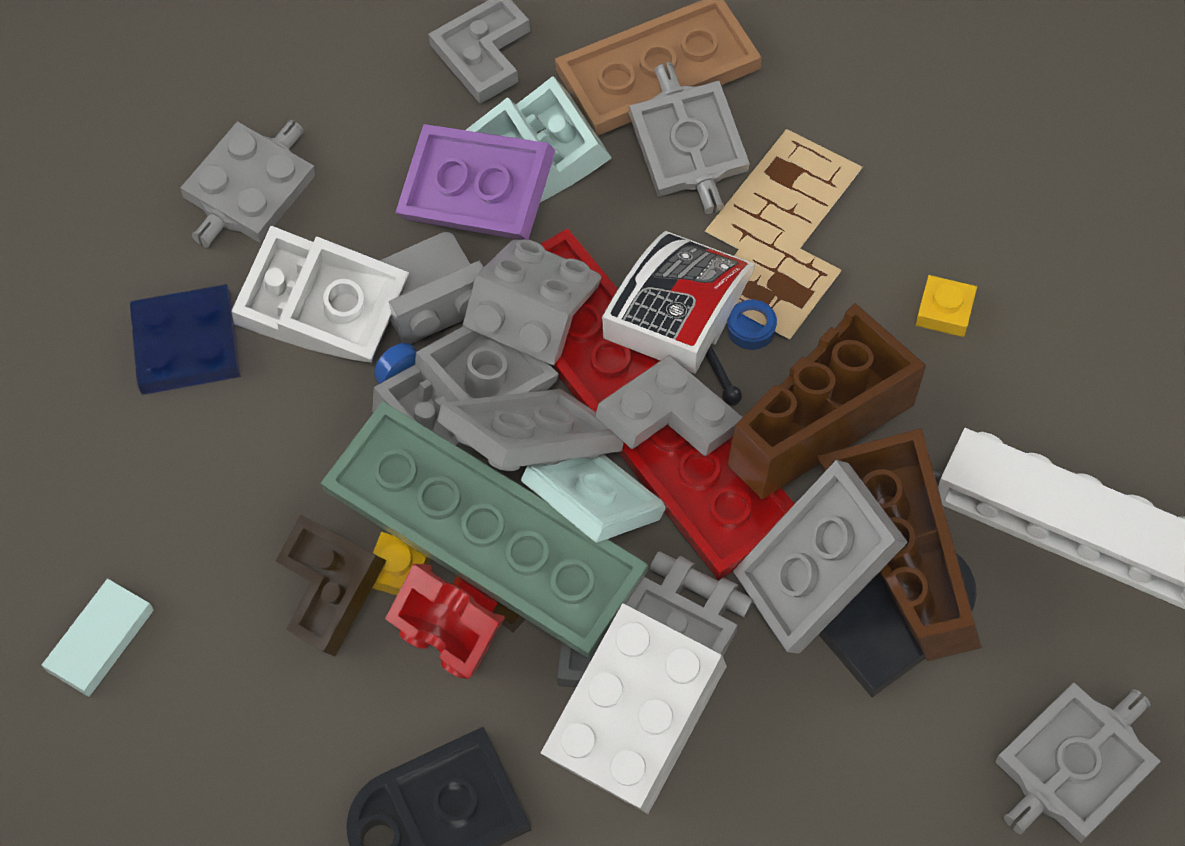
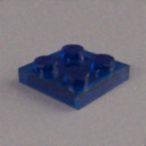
[130,284,241,395]

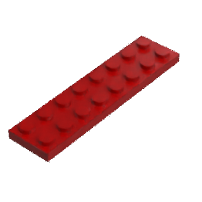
[541,228,795,581]

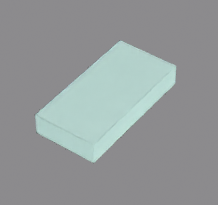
[42,579,154,697]

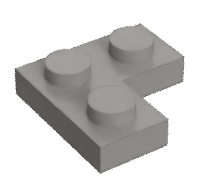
[428,0,530,104]
[595,355,742,456]

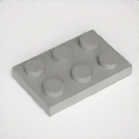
[437,389,624,471]
[733,460,908,654]

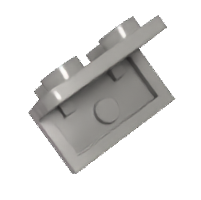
[380,232,483,344]
[463,239,601,365]

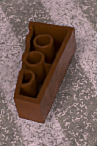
[728,303,926,499]
[817,428,982,661]

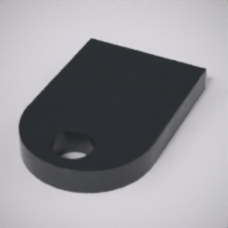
[818,553,977,697]
[346,727,531,846]

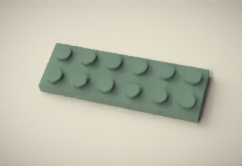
[320,401,648,659]

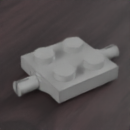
[629,62,750,214]
[180,120,316,248]
[995,682,1161,843]

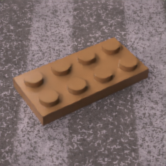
[555,0,762,136]

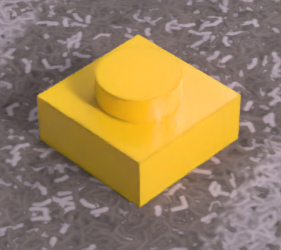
[915,275,977,337]
[372,532,431,595]

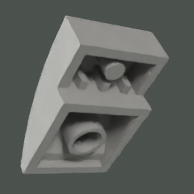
[372,326,558,455]

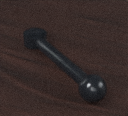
[705,345,742,405]

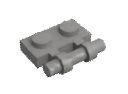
[625,551,754,656]

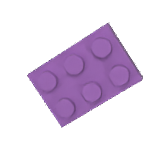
[395,124,556,240]

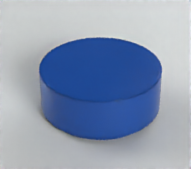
[727,299,777,350]
[374,343,417,384]

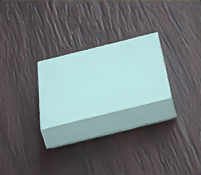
[521,454,666,543]

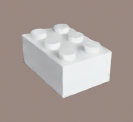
[541,603,727,814]

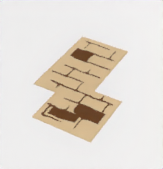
[704,129,863,339]

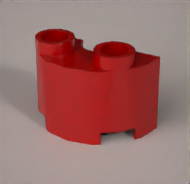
[385,564,505,679]

